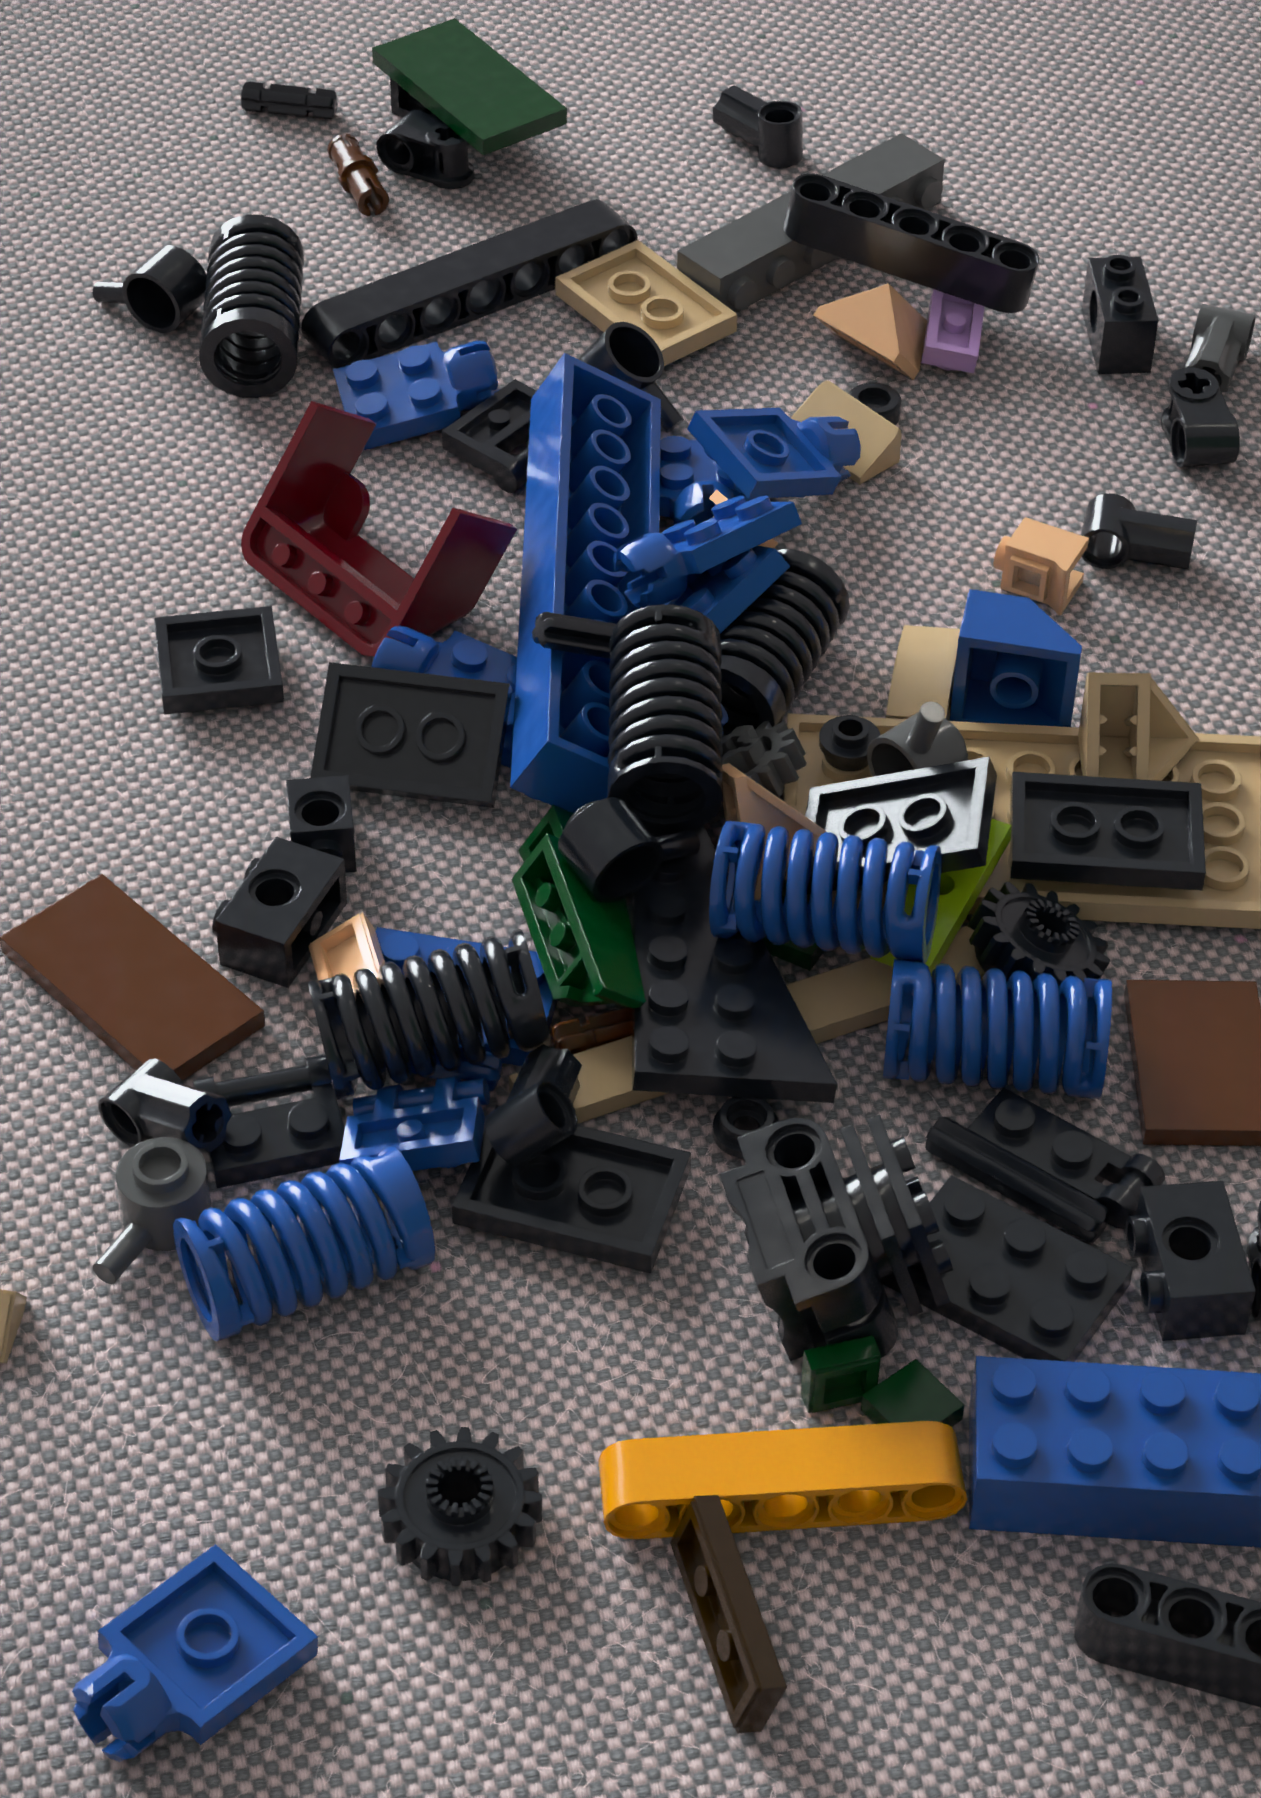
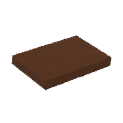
[1124,980,1261,1146]

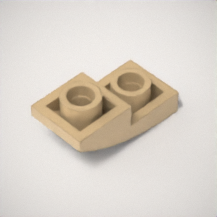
[886,625,960,721]

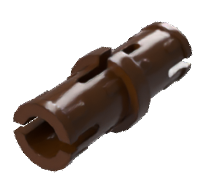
[327,134,389,216]

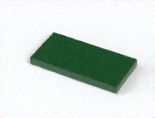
[372,18,567,155]

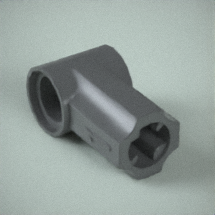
[1184,304,1256,393]

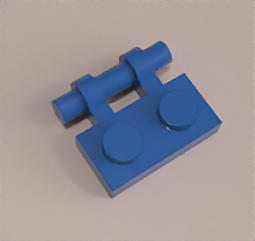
[339,1075,490,1171]

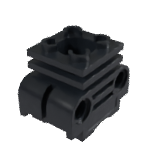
[719,1115,954,1361]

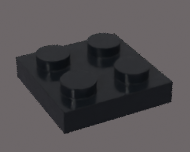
[154,606,284,715]

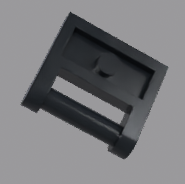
[442,379,537,493]
[193,1054,345,1189]

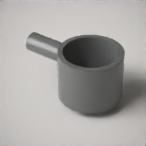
[867,702,969,777]
[93,1137,212,1284]

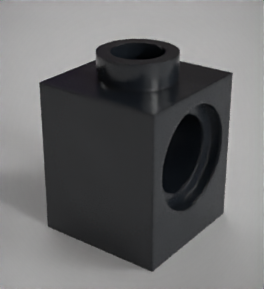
[286,775,357,873]

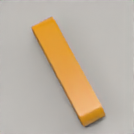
[598,1421,968,1539]

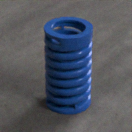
[709,820,942,963]
[883,959,1112,1100]
[173,1145,435,1342]

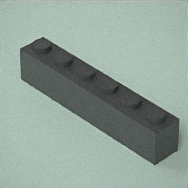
[677,133,945,313]

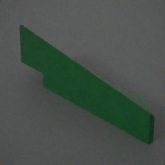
[511,805,646,1009]

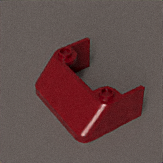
[241,401,517,658]

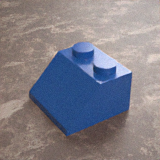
[950,589,1082,727]

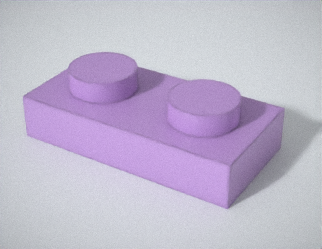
[921,289,984,373]

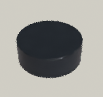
[848,382,902,425]

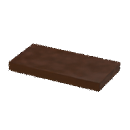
[0,874,265,1081]

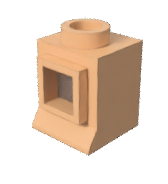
[993,517,1089,615]

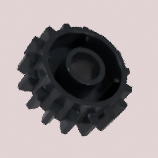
[968,882,1110,989]
[378,1427,542,1586]

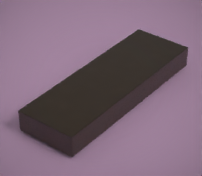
[670,1495,787,1734]

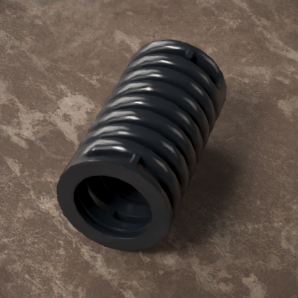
[199,215,304,398]
[720,549,850,735]
[608,604,723,835]
[308,929,550,1100]

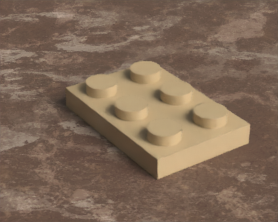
[555,240,737,366]

